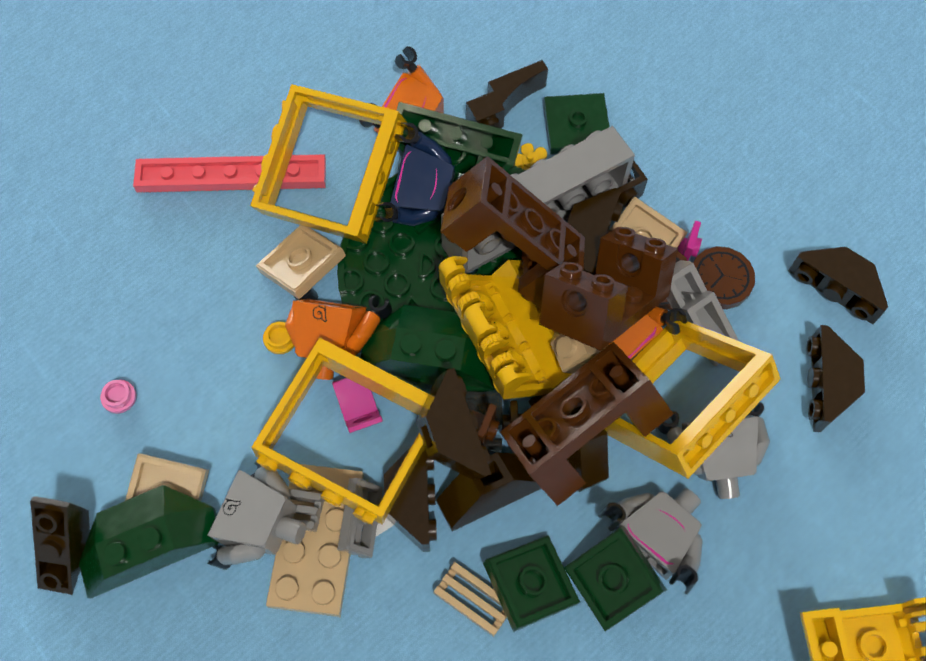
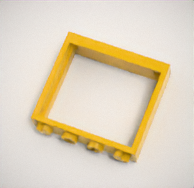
[250,84,406,244]
[605,321,781,479]
[251,337,429,525]

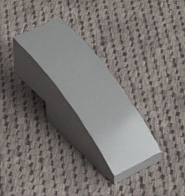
[666,260,739,366]

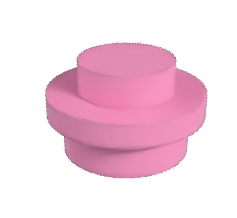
[100,380,136,414]

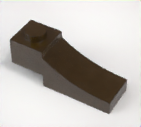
[466,60,548,128]

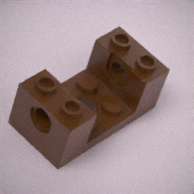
[440,156,585,309]
[539,227,678,351]
[500,342,673,506]

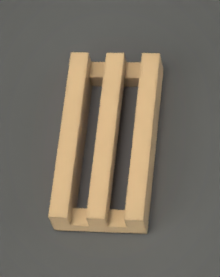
[433,562,507,637]

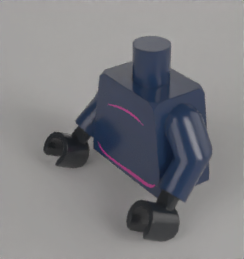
[375,122,456,226]

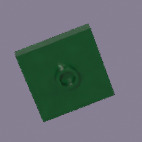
[543,93,609,154]
[564,526,667,631]
[483,535,580,632]

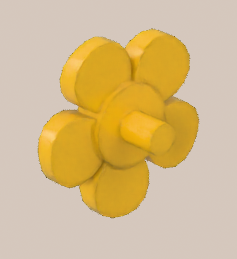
[515,143,547,170]

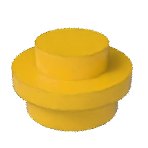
[263,321,295,354]

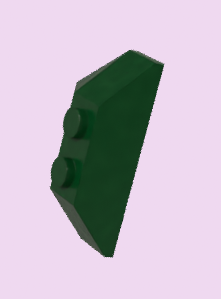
[397,102,523,182]
[360,304,494,390]
[79,485,220,599]

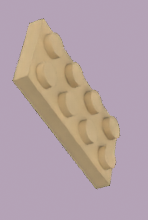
[266,464,364,617]

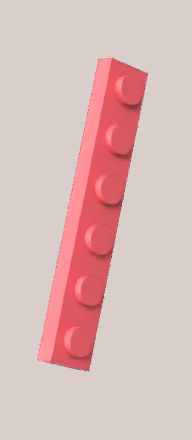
[133,154,326,193]

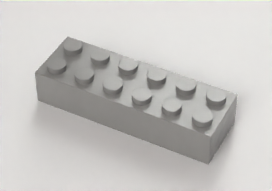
[441,126,635,274]

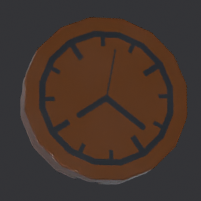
[693,246,755,310]

